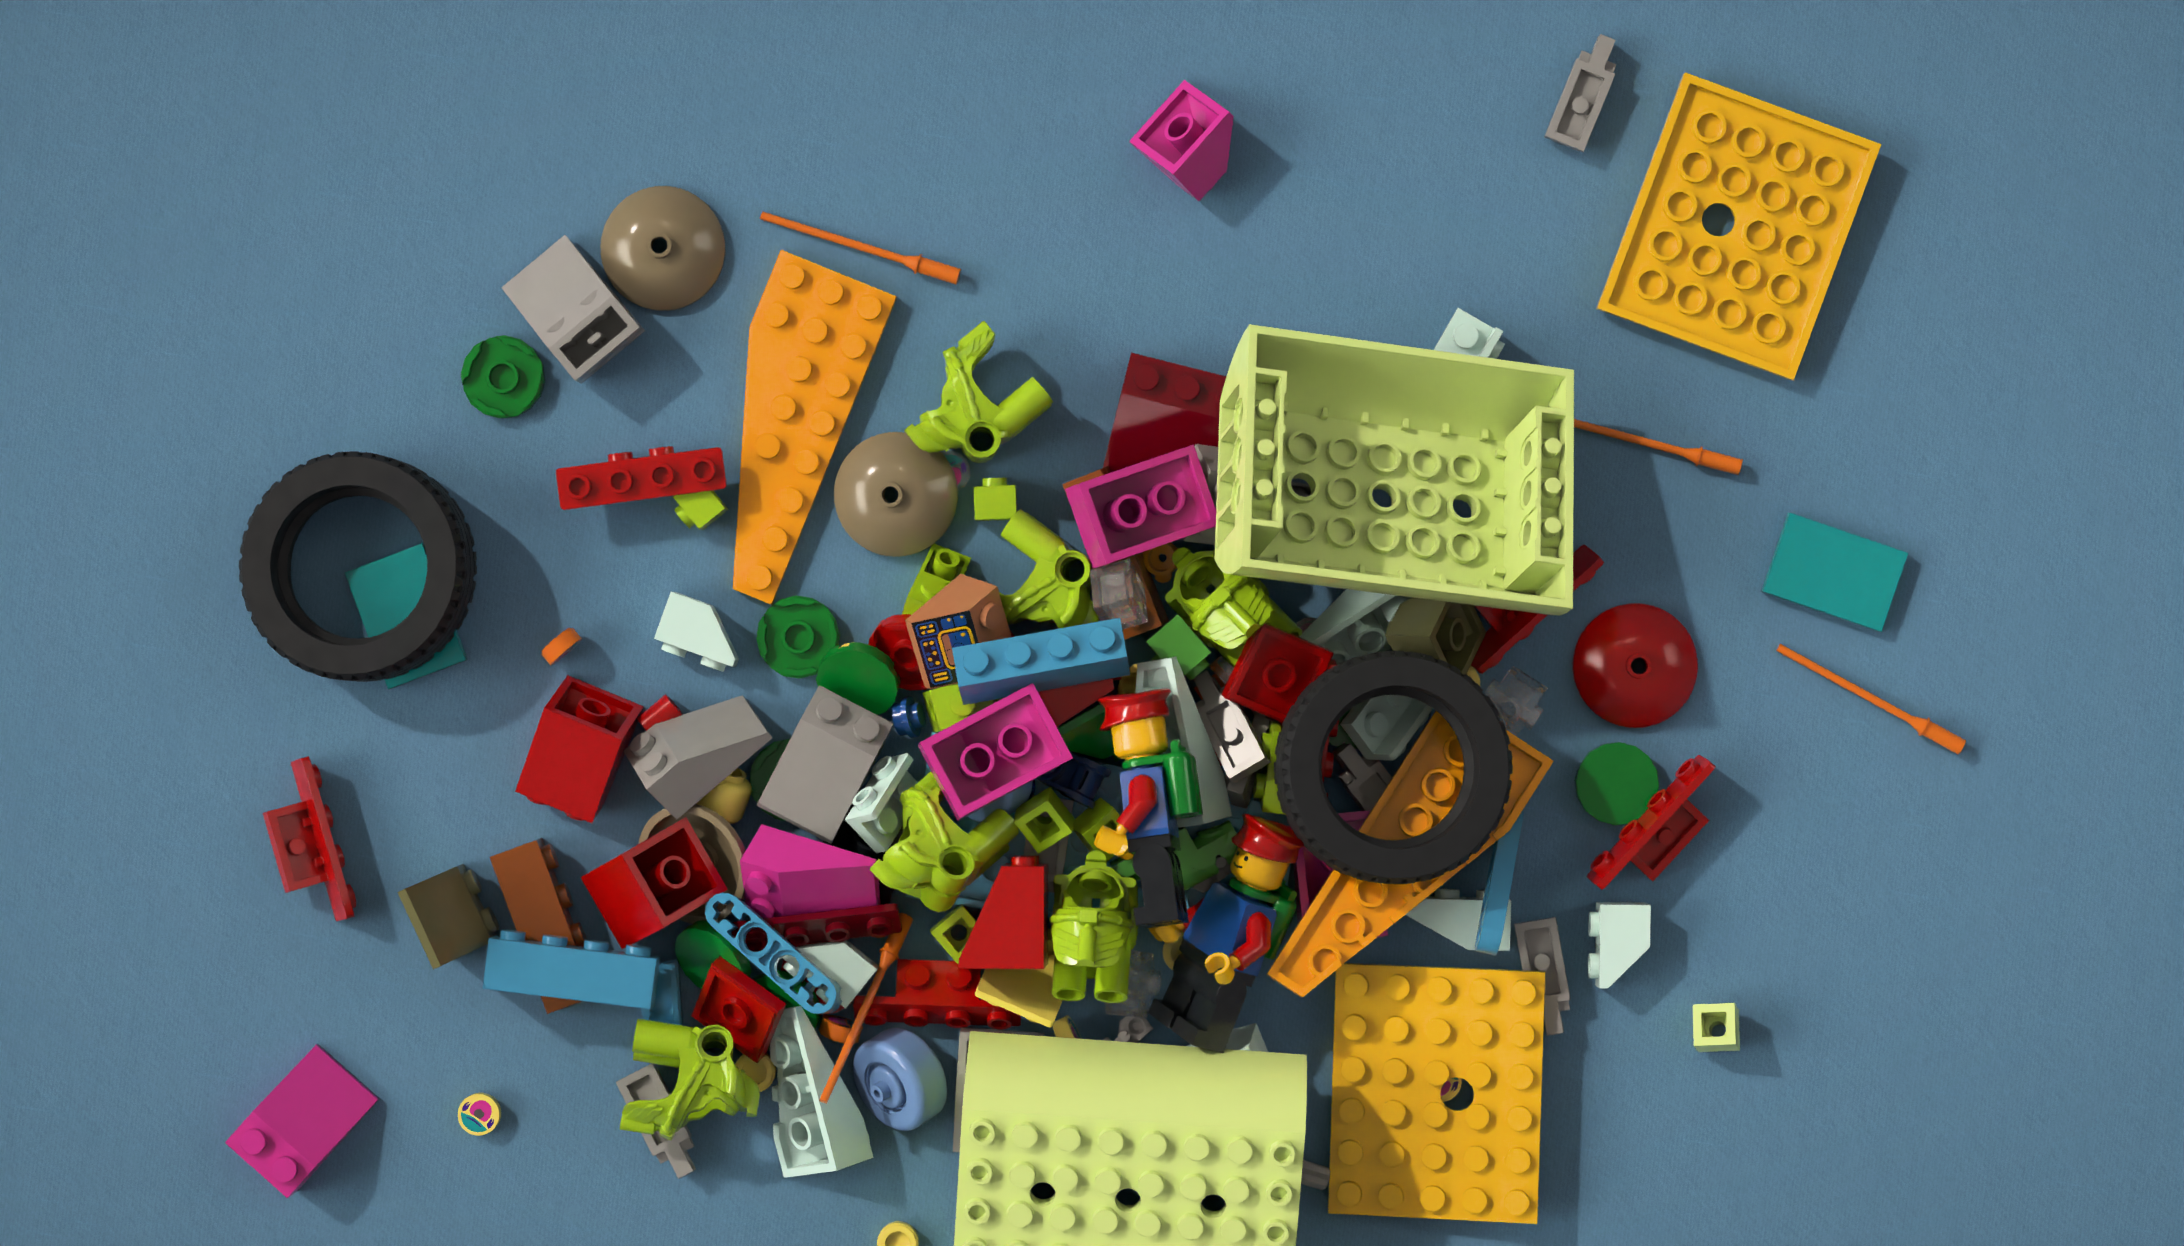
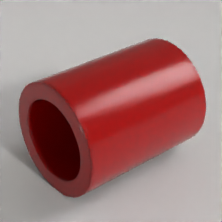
[637,694,683,731]

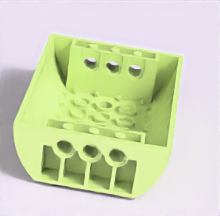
[1214,324,1574,616]
[954,1031,1307,1246]

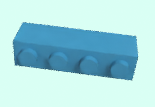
[952,618,1130,705]
[482,930,661,1009]

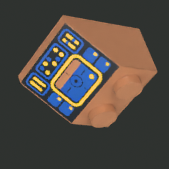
[905,574,1011,689]

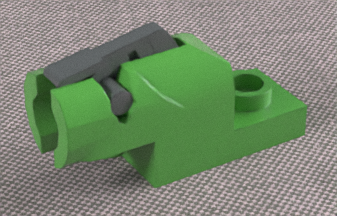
[1109,820,1237,893]

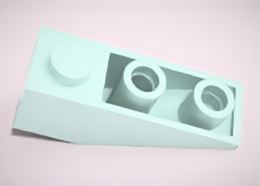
[1406,889,1511,951]

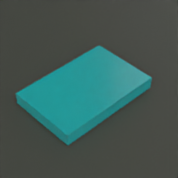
[1761,513,1908,632]
[345,543,468,689]

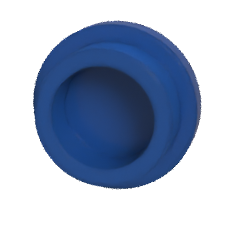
[892,696,926,738]

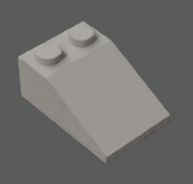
[756,685,893,844]
[624,695,772,820]

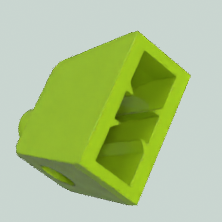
[922,683,1003,732]

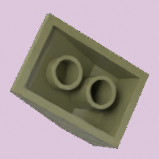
[397,864,500,970]

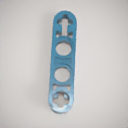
[1475,811,1524,956]
[705,893,842,1014]

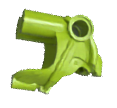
[904,321,1054,463]
[999,509,1099,628]
[1165,547,1302,668]
[870,772,1019,912]
[1049,850,1138,1003]
[620,1019,760,1141]

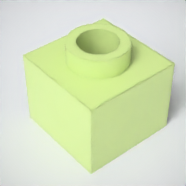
[1693,1003,1740,1052]

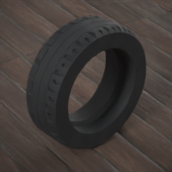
[239,451,477,682]
[1274,651,1513,884]

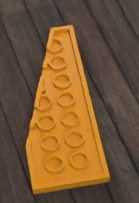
[733,250,897,605]
[1266,710,1554,998]

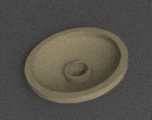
[600,186,726,311]
[834,432,958,557]
[638,804,746,924]

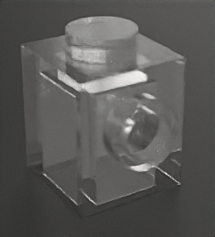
[1090,558,1148,630]

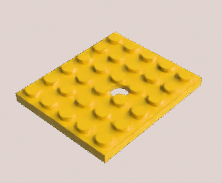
[1596,72,1881,381]
[1328,963,1546,1224]

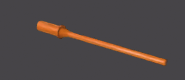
[760,211,961,285]
[1574,419,1743,475]
[1776,644,1966,755]
[819,913,913,1104]

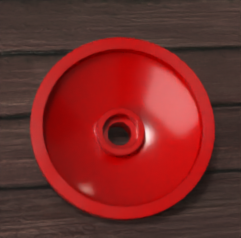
[1572,603,1698,728]

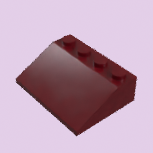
[1103,353,1226,472]

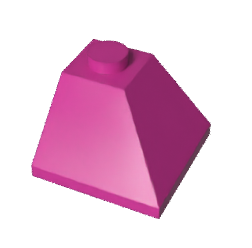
[1129,80,1234,201]

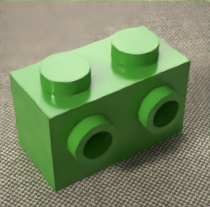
[1146,614,1211,681]

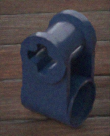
[1036,753,1112,809]

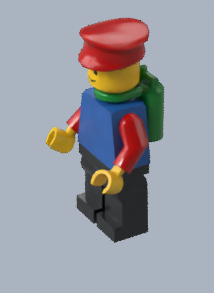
[1094,688,1203,928]
[1148,814,1305,1053]

